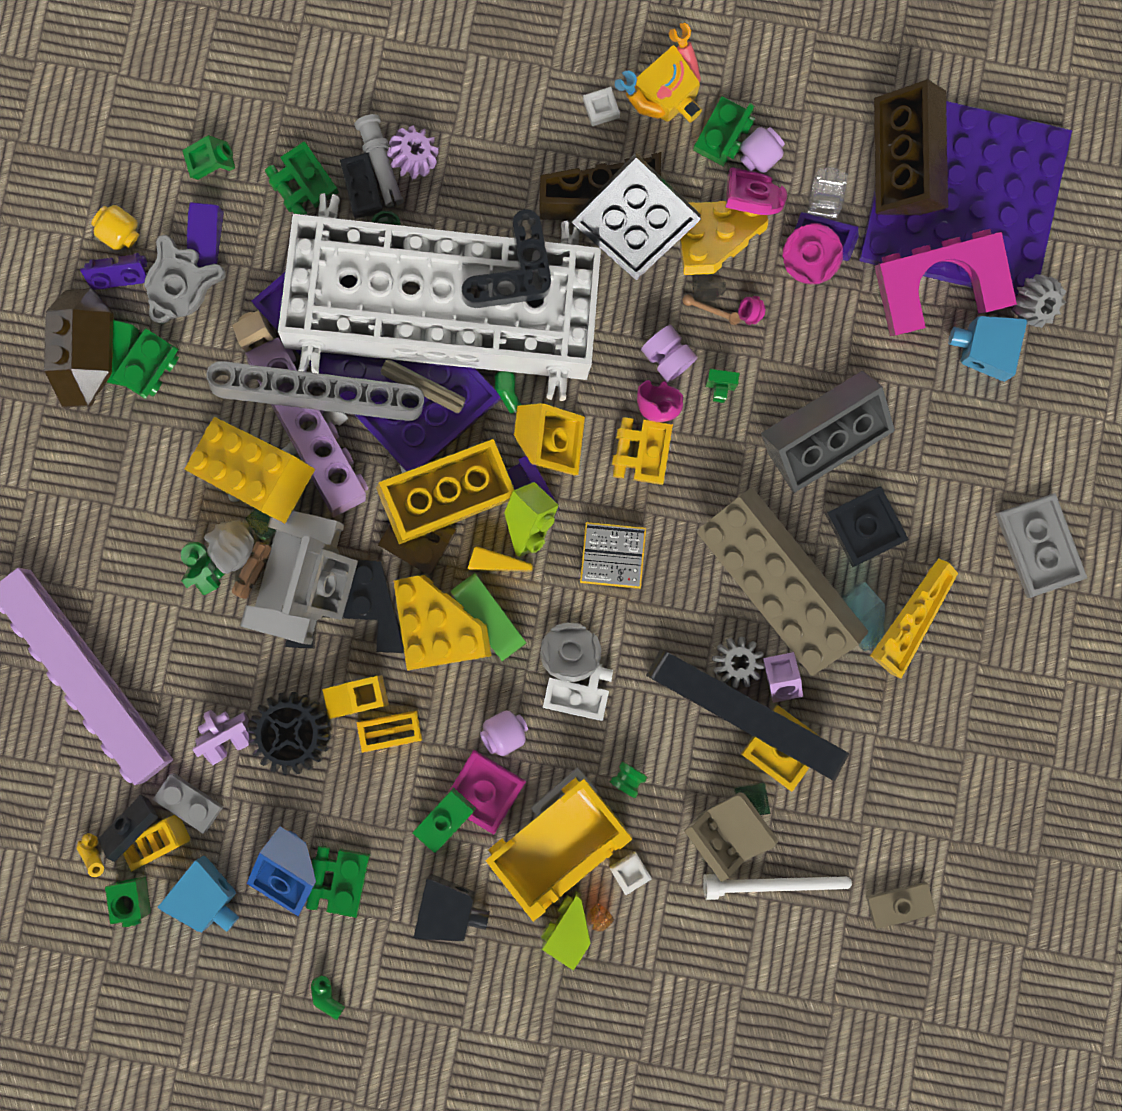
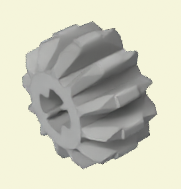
[1012,274,1067,328]
[712,636,765,688]

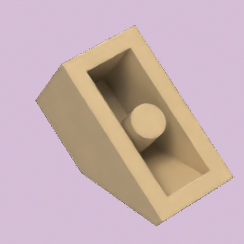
[232,310,277,352]

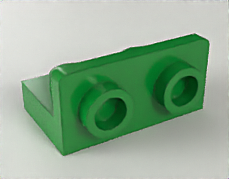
[693,96,756,167]
[111,328,180,399]

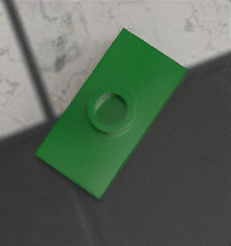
[412,787,476,853]

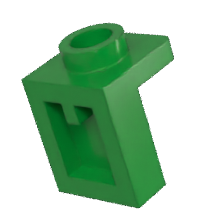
[182,135,235,180]

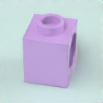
[763,652,803,703]

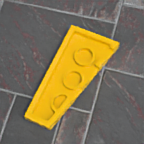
[870,558,958,679]

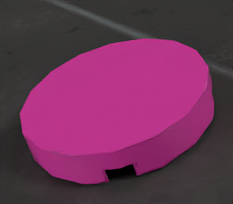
[783,223,843,285]

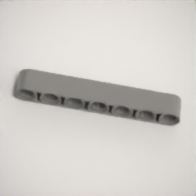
[206,361,424,421]

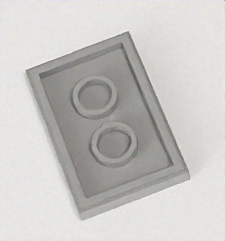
[995,493,1087,598]

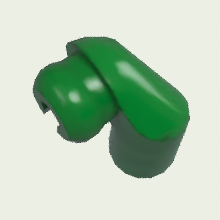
[495,371,522,413]

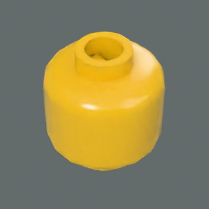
[91,205,140,250]

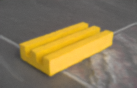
[356,710,423,753]

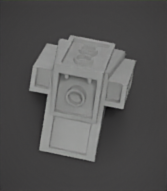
[240,511,358,645]

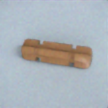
[232,541,271,599]

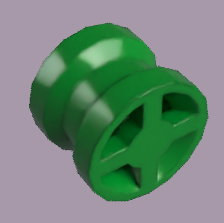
[609,761,648,798]

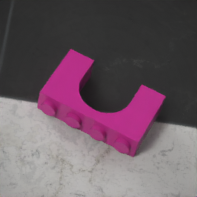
[874,229,1017,336]

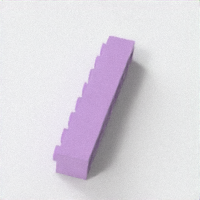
[0,568,173,785]

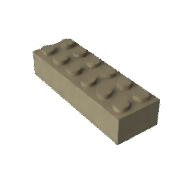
[696,487,869,676]

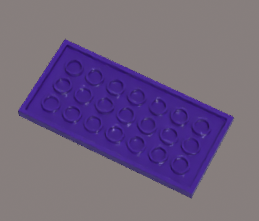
[251,272,501,472]

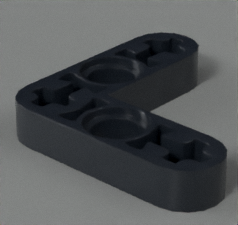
[462,209,551,308]

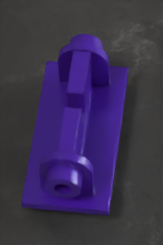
[80,253,147,290]

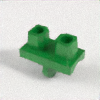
[181,542,225,596]

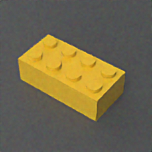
[184,417,315,524]
[376,439,514,544]

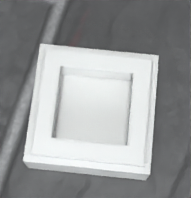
[583,87,620,126]
[609,851,652,895]

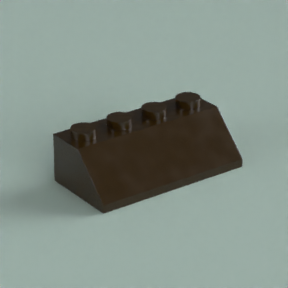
[874,79,948,215]

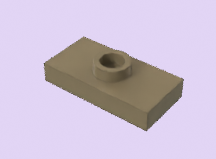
[866,882,936,929]

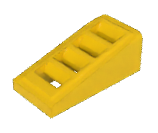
[123,815,191,872]

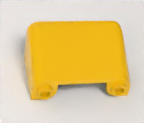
[485,777,632,922]

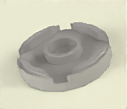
[540,622,601,682]

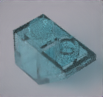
[841,581,885,653]

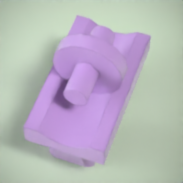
[193,710,252,765]

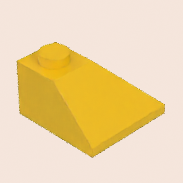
[514,403,585,475]

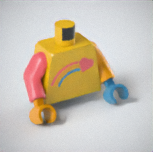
[615,23,702,123]

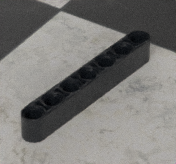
[646,649,850,781]

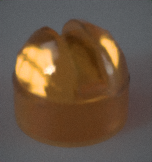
[587,903,614,932]

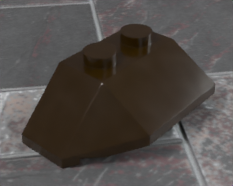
[44,288,114,408]

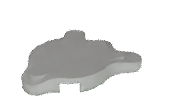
[144,235,226,324]

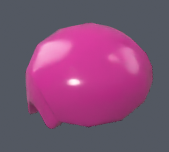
[637,380,684,422]

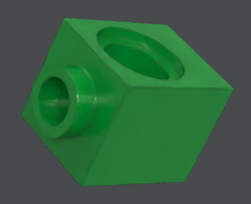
[105,876,151,927]

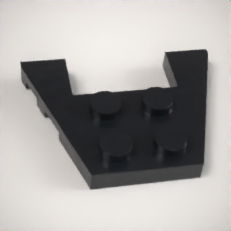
[285,560,404,654]

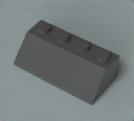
[761,371,895,493]

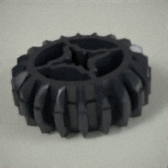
[248,692,332,775]

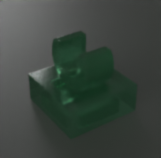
[733,782,771,815]

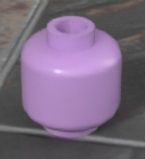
[740,127,785,173]
[480,710,528,756]

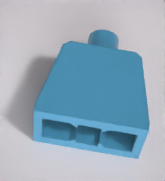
[948,316,1027,382]
[157,856,239,933]

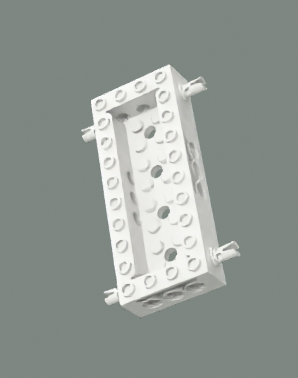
[278,193,601,401]

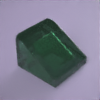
[245,509,276,541]

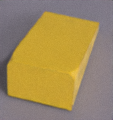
[468,546,534,572]

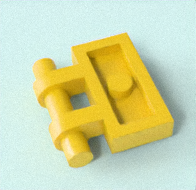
[612,417,673,485]

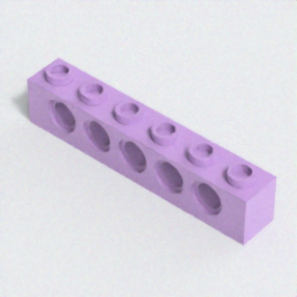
[246,337,368,517]

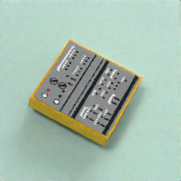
[580,522,646,589]

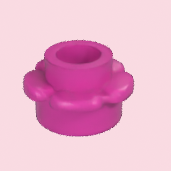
[738,296,766,325]

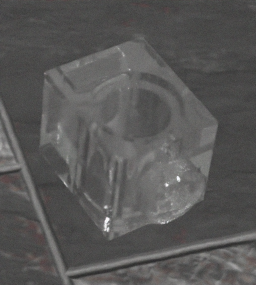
[807,167,848,218]

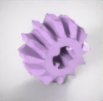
[387,125,438,180]

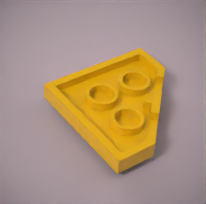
[679,201,768,275]
[393,575,492,671]

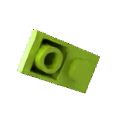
[504,482,559,558]
[540,891,591,971]

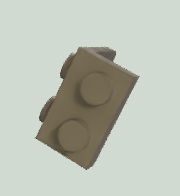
[684,793,778,882]

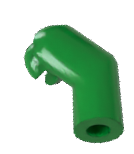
[311,976,345,1020]

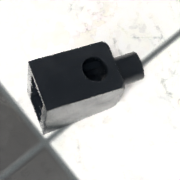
[413,874,490,941]

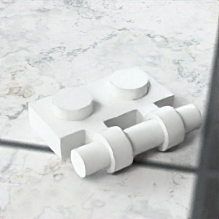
[543,664,613,721]

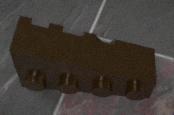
[539,152,662,221]

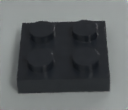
[825,486,909,568]

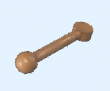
[682,294,741,325]

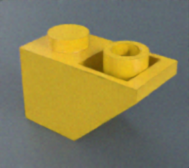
[322,675,389,719]

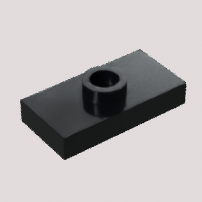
[340,153,383,219]
[97,794,158,862]

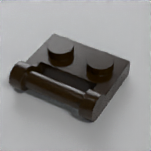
[378,524,457,576]

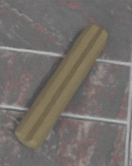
[381,359,465,413]

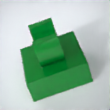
[705,369,740,403]

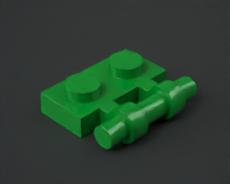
[265,141,339,215]
[306,846,371,918]

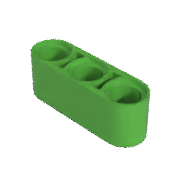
[450,573,527,661]

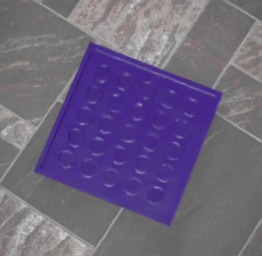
[858,101,1072,297]

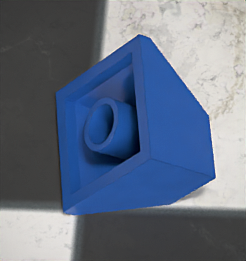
[247,826,316,916]

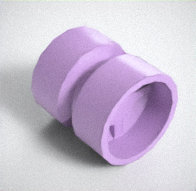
[641,325,698,382]

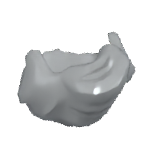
[204,520,254,574]

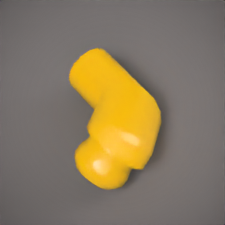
[77,833,104,877]

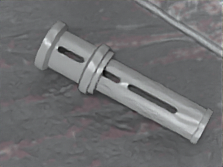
[354,114,404,208]

